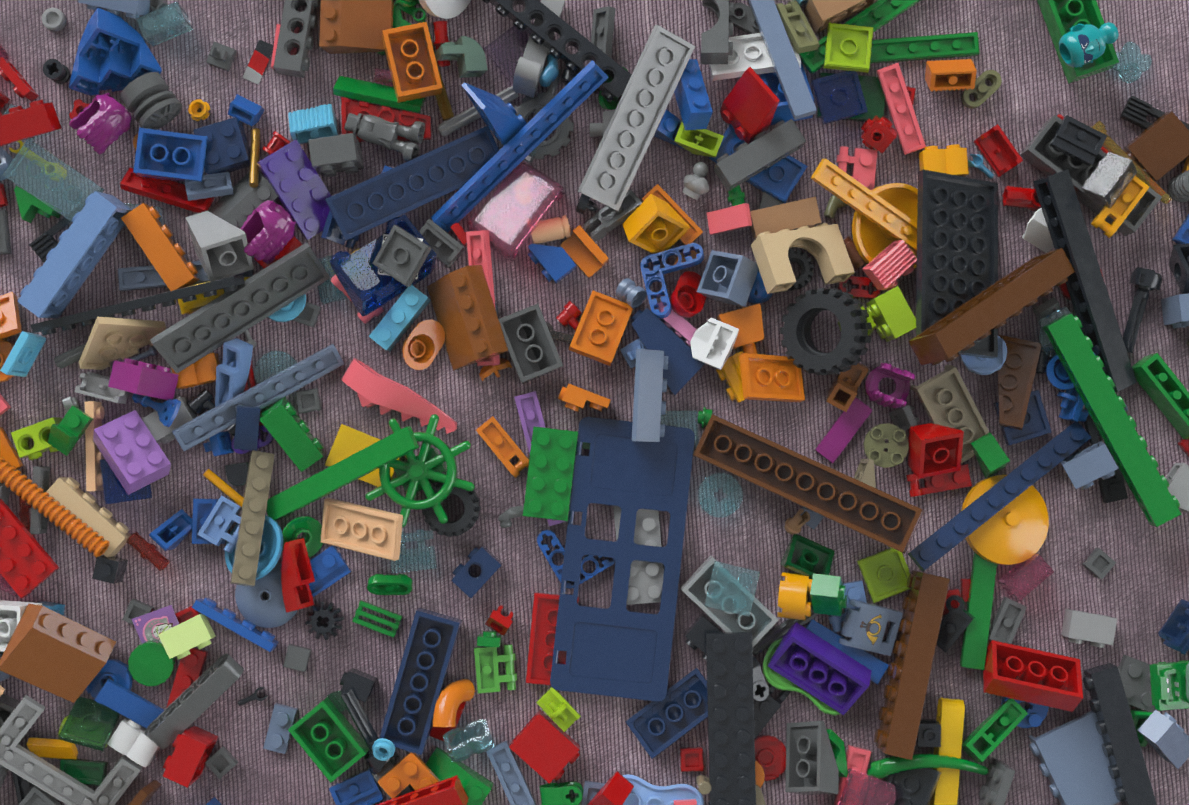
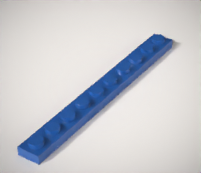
[431,60,608,233]

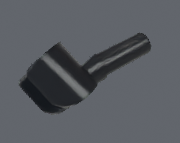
[238,686,268,706]

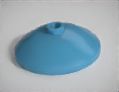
[225,515,283,580]

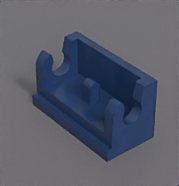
[1158,599,1189,655]

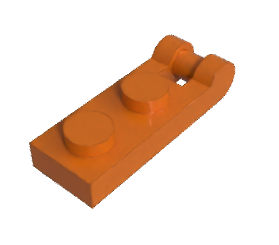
[476,416,529,478]

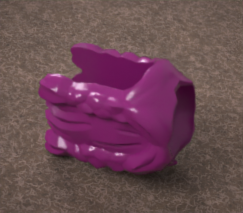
[69,93,133,155]
[240,200,296,264]
[865,363,916,409]

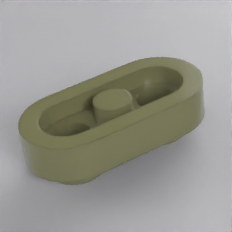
[961,70,1002,109]

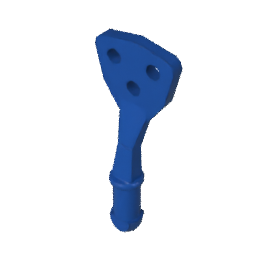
[132,393,181,427]

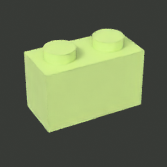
[158,613,216,660]

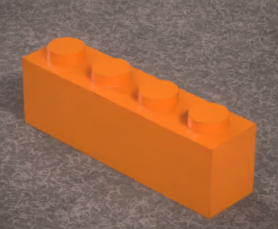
[121,203,199,291]

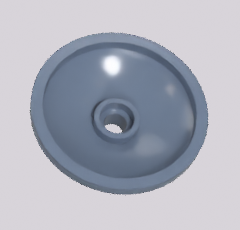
[235,562,298,628]

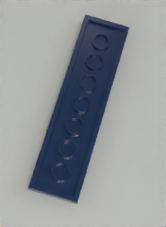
[325,125,499,241]

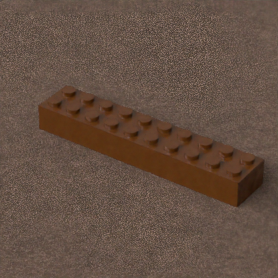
[693,414,924,554]

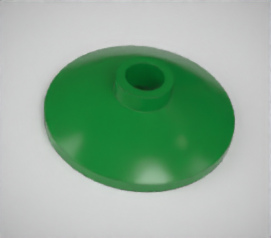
[282,516,323,558]

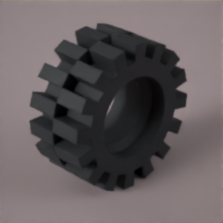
[788,249,814,291]

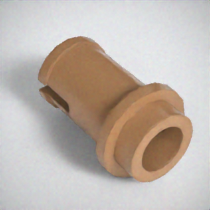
[785,509,810,534]

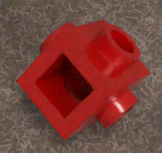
[861,116,897,154]

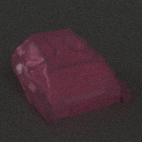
[838,768,896,805]

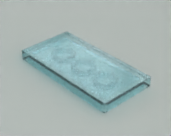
[3,138,105,222]

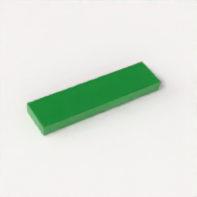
[333,76,425,113]

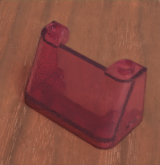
[468,160,565,263]

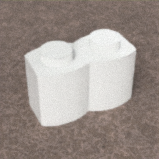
[107,718,160,767]

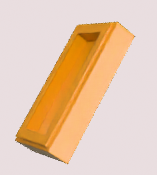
[26,737,78,760]

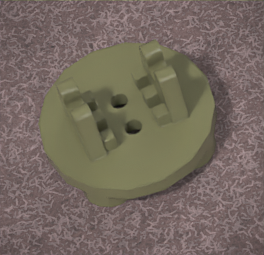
[863,423,909,468]

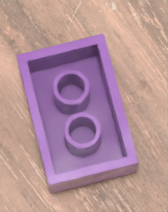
[93,410,171,495]

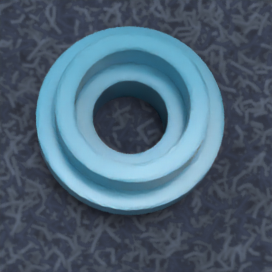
[372,738,395,761]

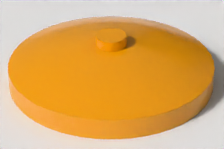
[852,183,918,268]
[961,475,1049,565]

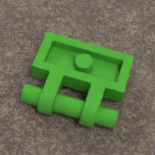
[474,644,518,693]

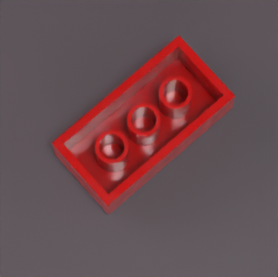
[983,640,1083,712]

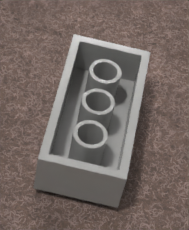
[680,555,779,648]

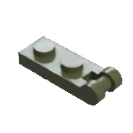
[775,0,819,54]

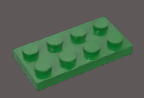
[523,426,578,521]

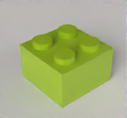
[866,286,916,342]

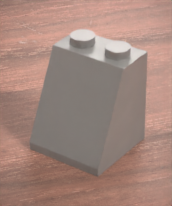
[185,211,254,282]

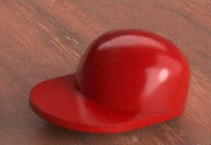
[670,271,706,318]

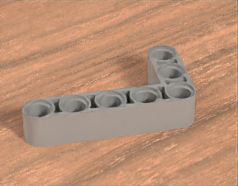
[512,0,565,98]

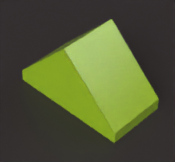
[674,122,724,158]

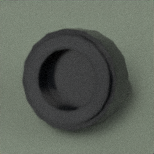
[576,194,598,214]

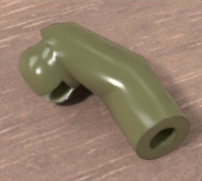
[823,195,847,219]

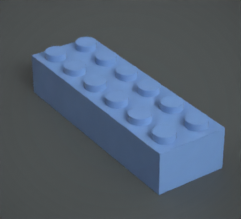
[17,191,132,318]

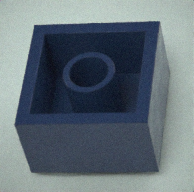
[193,117,251,174]

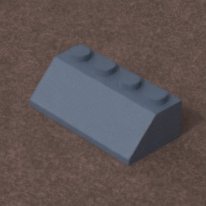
[632,349,668,442]

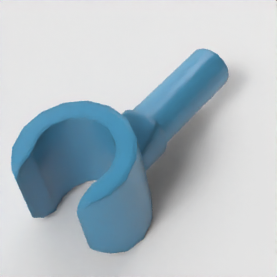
[968,154,994,179]

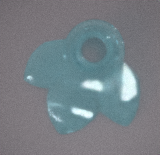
[1112,41,1152,83]

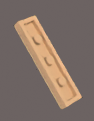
[85,401,106,491]

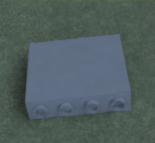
[1028,711,1121,805]

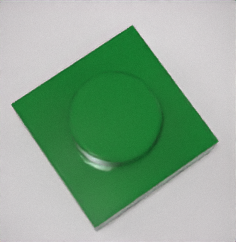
[477,631,501,647]

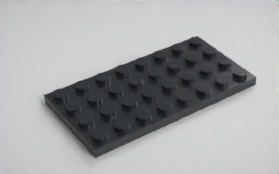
[916,169,998,358]

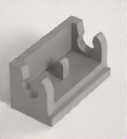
[74,371,129,404]

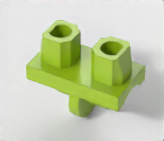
[536,687,581,732]

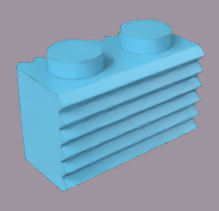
[288,104,339,144]

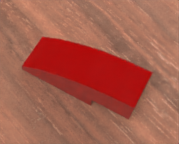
[281,538,315,613]

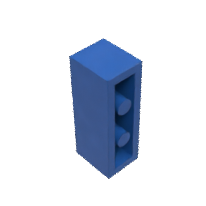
[674,59,713,130]

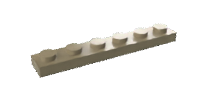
[230,450,275,587]

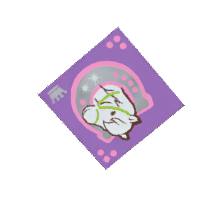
[132,605,179,643]

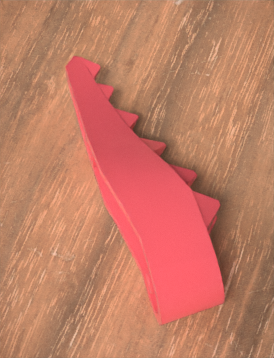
[341,358,457,434]

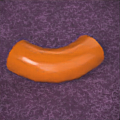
[433,679,475,727]

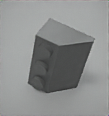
[208,171,282,229]
[499,303,563,384]

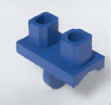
[1057,387,1088,422]

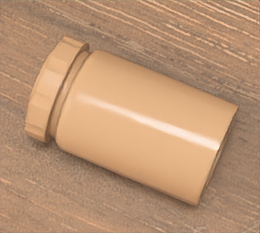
[529,215,571,244]

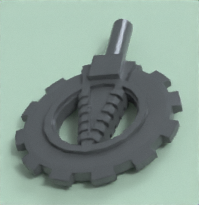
[514,69,574,160]

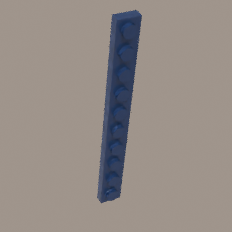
[908,422,1092,572]

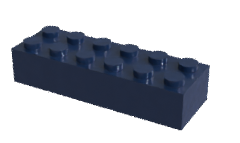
[379,608,462,755]

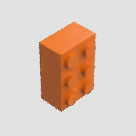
[382,22,442,103]

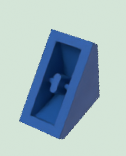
[149,509,192,551]

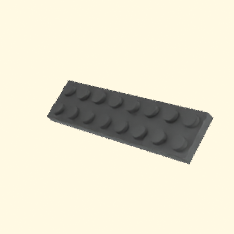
[150,242,330,373]

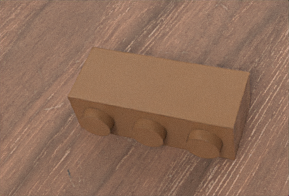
[750,197,821,239]

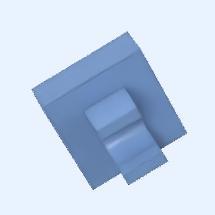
[620,339,645,369]

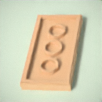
[321,498,403,561]

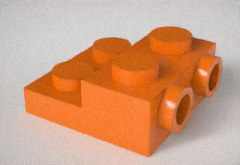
[558,383,611,412]

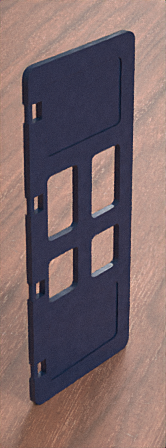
[550,417,695,702]

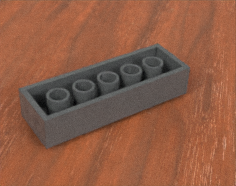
[1020,115,1162,236]

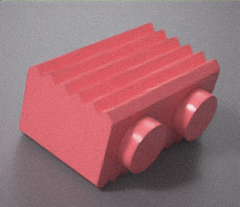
[862,240,917,291]

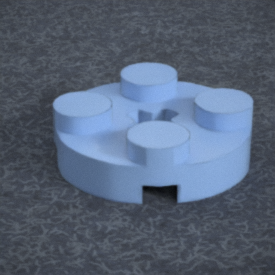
[961,336,1007,375]

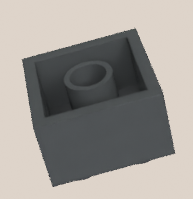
[308,133,364,177]

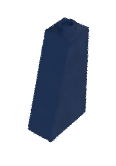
[631,308,705,396]

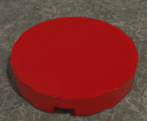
[755,734,786,781]

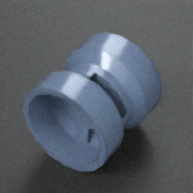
[616,278,647,309]

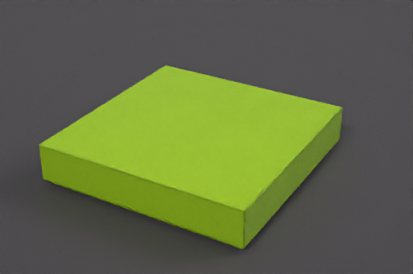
[824,23,873,73]
[857,548,910,603]

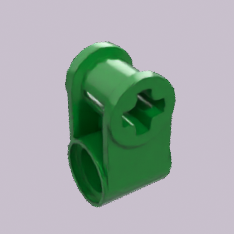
[539,781,584,805]

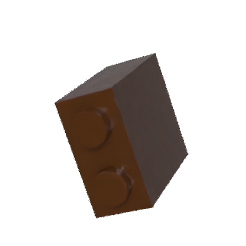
[1124,111,1189,181]

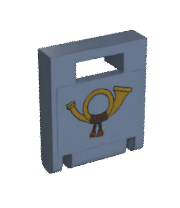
[839,599,903,656]

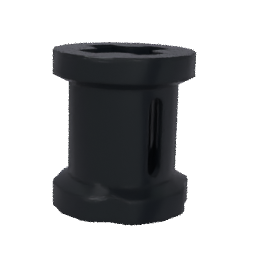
[43,59,71,84]

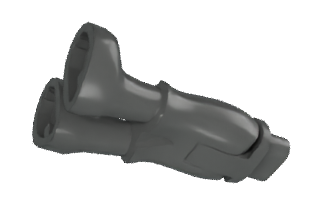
[344,113,425,162]

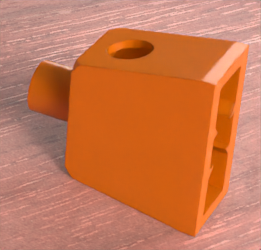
[717,303,764,354]

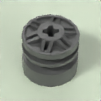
[120,72,182,130]

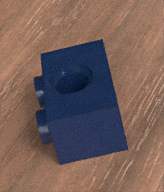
[451,546,503,598]

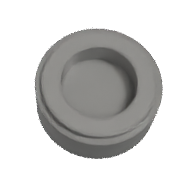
[42,8,66,32]

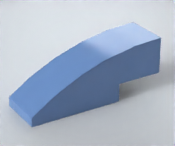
[215,338,253,407]

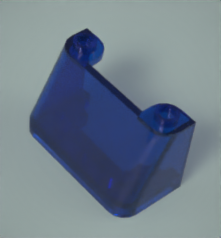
[330,214,437,316]

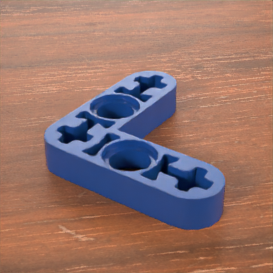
[640,243,704,319]
[537,530,615,589]

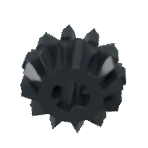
[305,601,344,640]

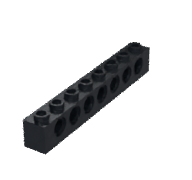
[482,0,632,103]

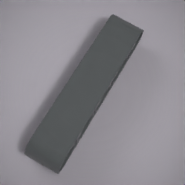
[145,654,244,749]

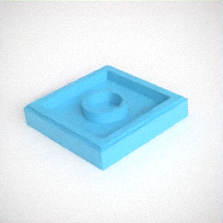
[0,331,46,377]

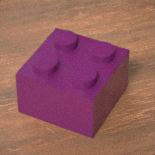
[108,358,179,400]

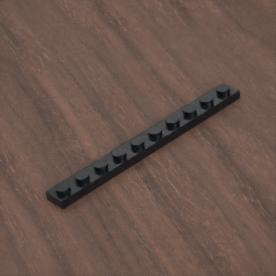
[30,275,245,336]

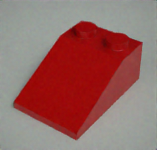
[720,67,780,144]

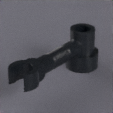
[187,388,236,436]

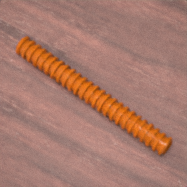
[0,457,110,558]

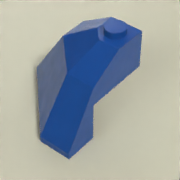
[69,8,162,96]

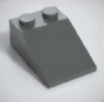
[785,721,839,795]

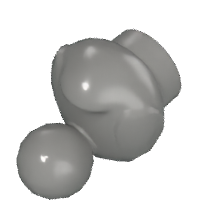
[682,162,709,200]

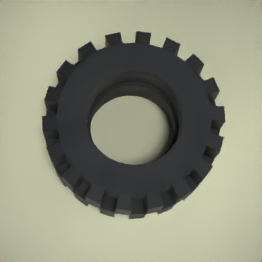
[422,482,481,537]

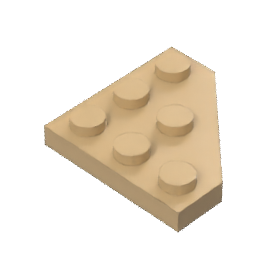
[79,317,166,370]

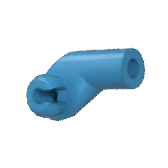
[539,54,559,87]

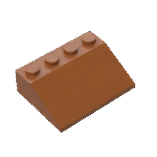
[319,0,394,54]
[427,265,508,371]
[0,603,116,703]

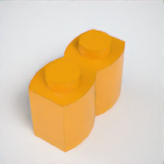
[919,144,969,177]

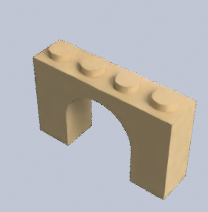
[751,223,855,294]

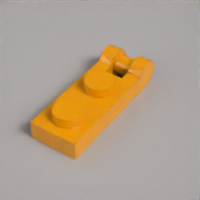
[1091,173,1149,238]

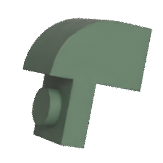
[435,36,488,78]

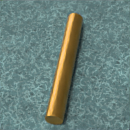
[249,128,260,188]

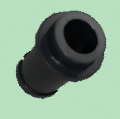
[1035,345,1050,374]

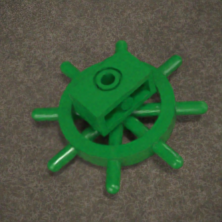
[365,414,475,528]

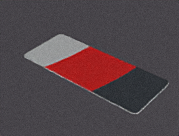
[243,40,274,84]

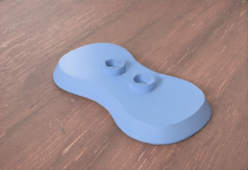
[623,775,704,805]

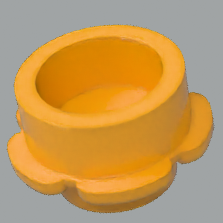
[188,99,210,121]

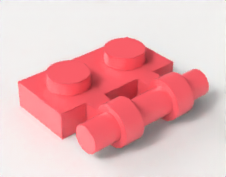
[836,146,878,190]

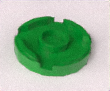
[128,641,175,686]

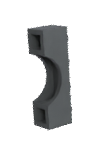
[701,0,733,64]

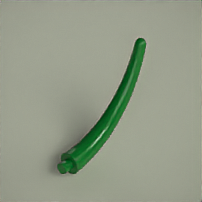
[867,754,989,779]

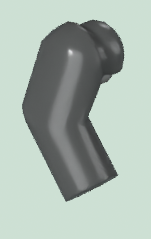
[498,505,524,528]

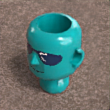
[1059,22,1119,67]

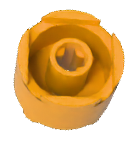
[777,572,812,620]

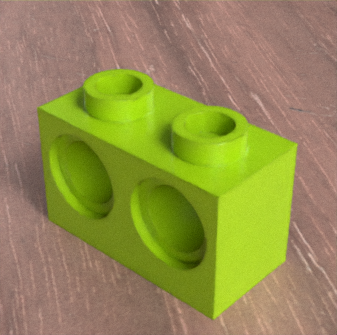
[11,417,62,460]

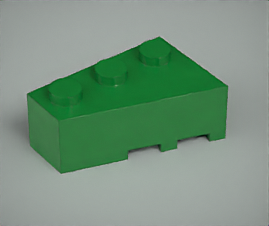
[260,397,324,472]

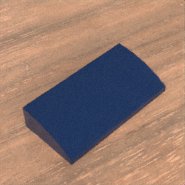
[625,668,708,759]

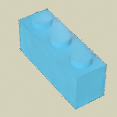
[369,284,431,352]

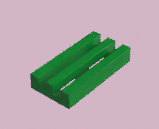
[352,600,403,638]

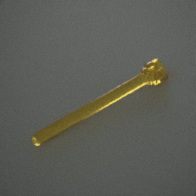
[1092,120,1171,204]

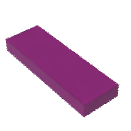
[814,397,873,463]

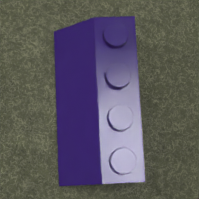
[768,622,872,715]

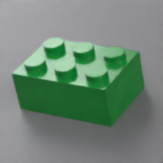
[288,697,369,783]

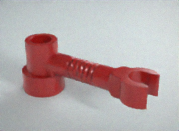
[556,301,582,331]

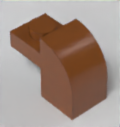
[826,362,869,412]

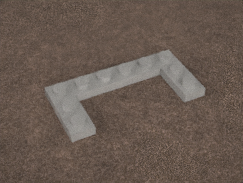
[0,695,142,805]

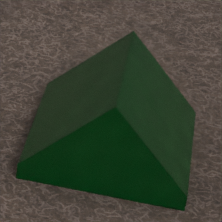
[780,534,835,579]

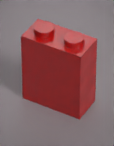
[509,710,580,784]

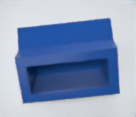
[228,94,265,126]

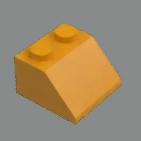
[622,194,690,254]

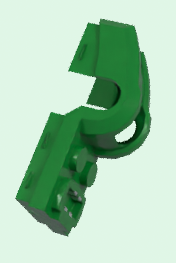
[1150,660,1189,711]

